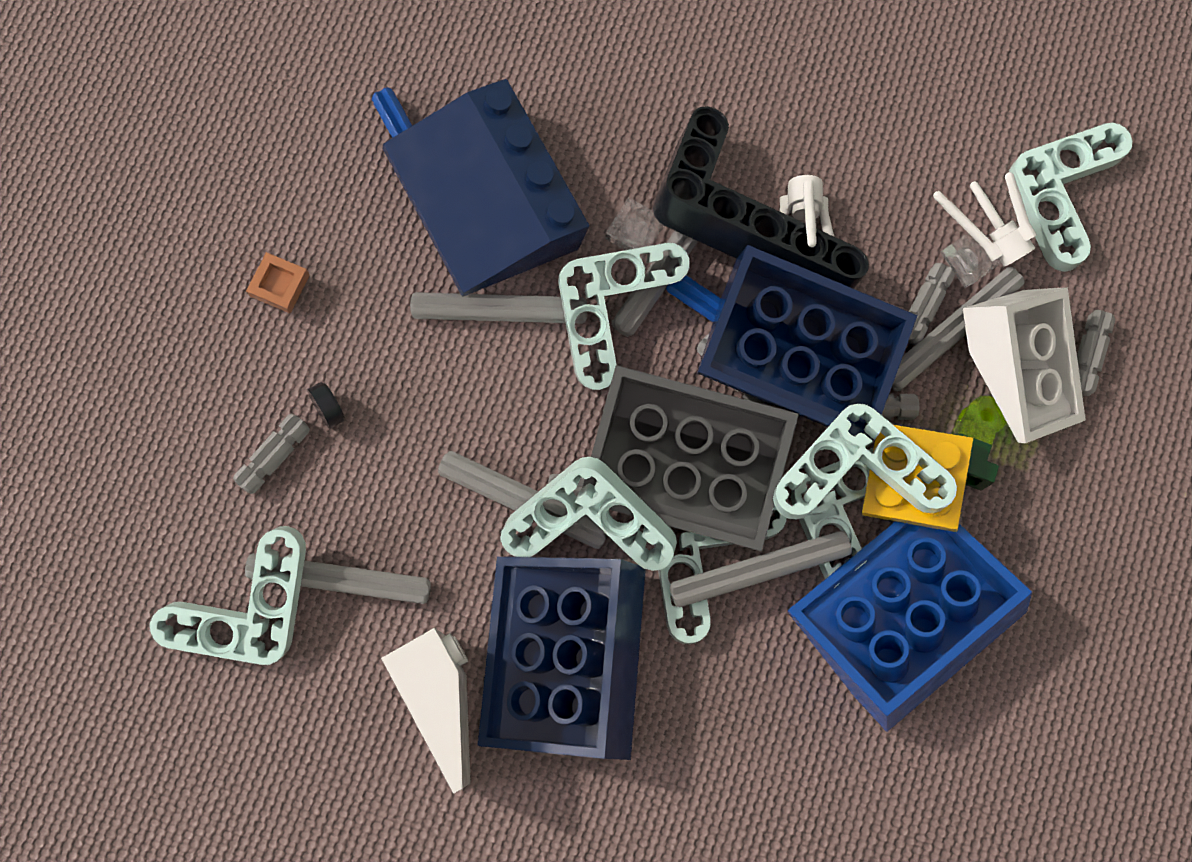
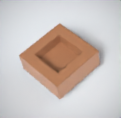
[246,252,310,314]

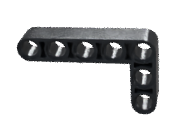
[653,106,869,289]

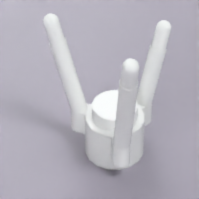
[933,172,1037,267]
[780,175,834,247]

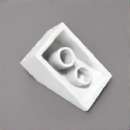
[963,287,1086,443]
[381,628,470,794]

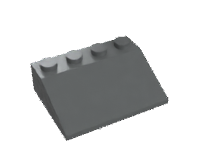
[582,365,799,551]

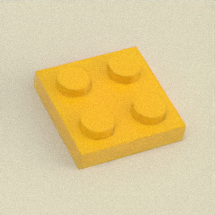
[862,425,973,532]

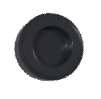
[307,382,345,429]

